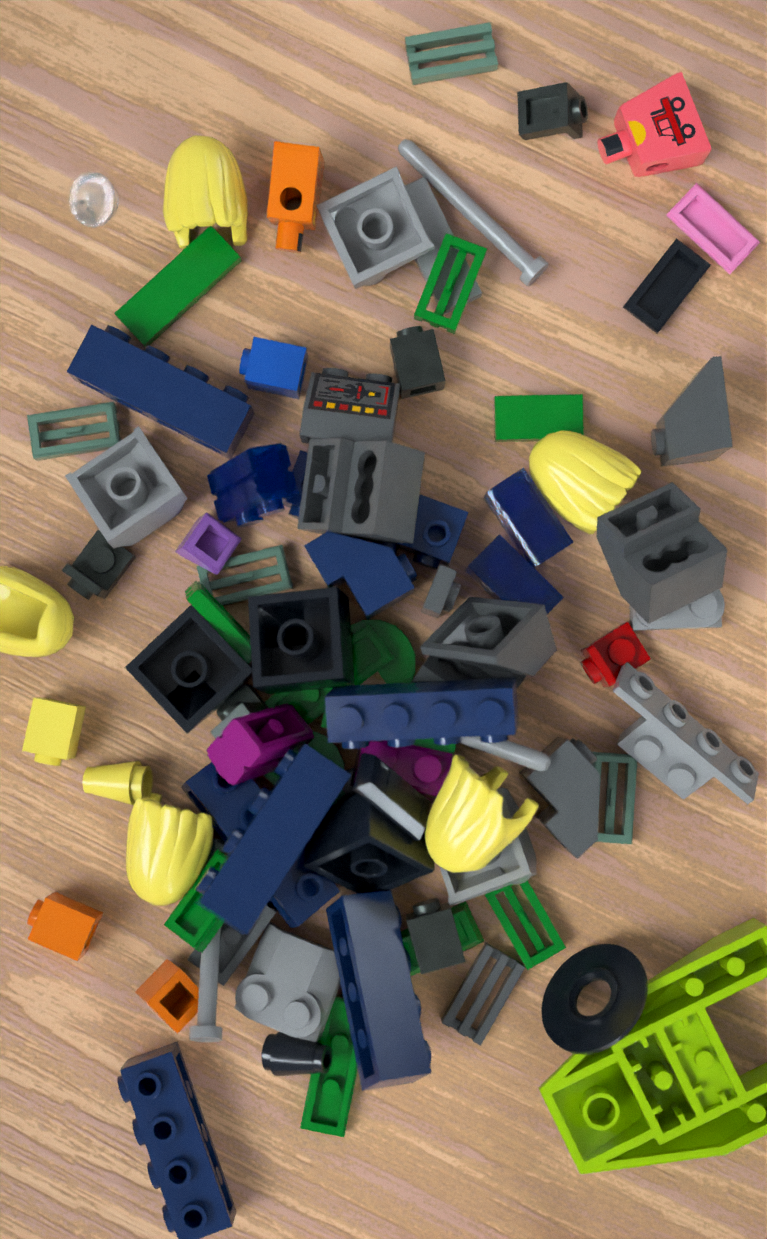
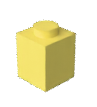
[22,698,86,766]

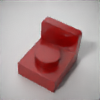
[580,622,651,687]

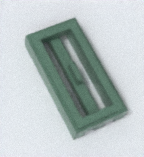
[405,22,498,85]
[27,402,122,461]
[196,545,294,606]
[591,751,637,844]

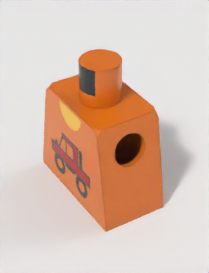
[267,141,325,253]

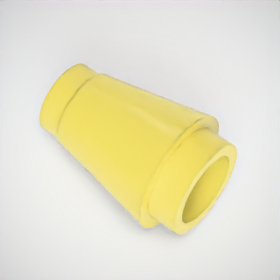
[83,761,153,805]

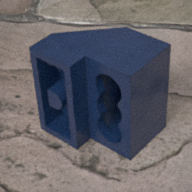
[304,531,418,620]

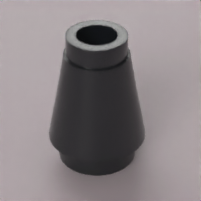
[261,1032,332,1076]

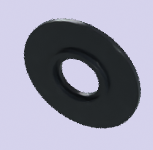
[541,944,648,1054]

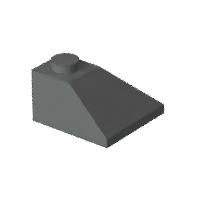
[651,356,733,467]
[420,597,557,676]

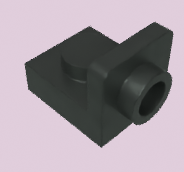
[517,82,588,140]
[62,530,136,600]
[211,684,269,739]

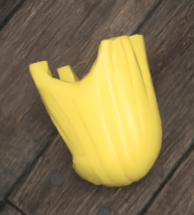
[163,135,248,249]
[529,430,642,535]
[0,565,74,657]
[425,754,539,873]
[126,792,214,906]

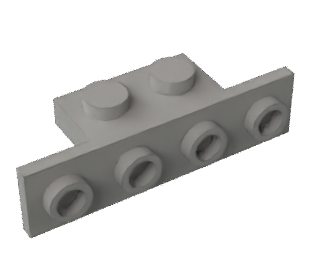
[613,662,759,805]

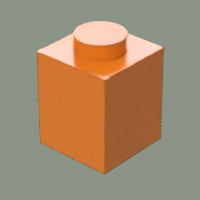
[27,892,104,961]
[135,959,199,1034]

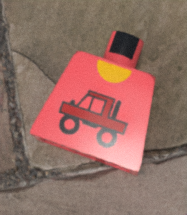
[598,71,712,177]

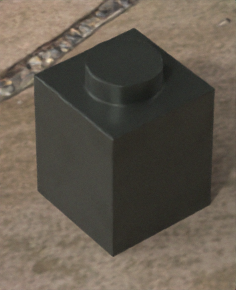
[390,326,446,399]
[406,898,466,974]

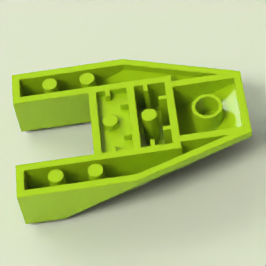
[539,918,767,1175]

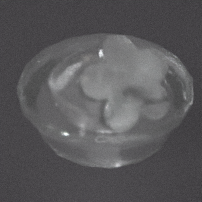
[69,171,119,228]

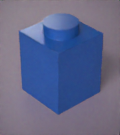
[239,337,308,399]

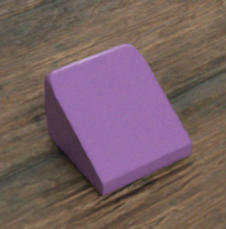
[175,512,242,575]

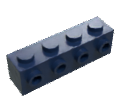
[67,324,255,460]
[282,450,468,570]
[325,677,519,749]
[195,744,351,935]
[181,762,340,928]
[326,890,432,1091]
[117,1041,237,1239]

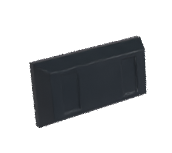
[623,238,711,334]
[353,752,430,842]

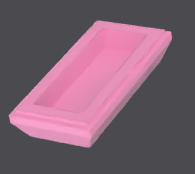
[666,183,760,274]

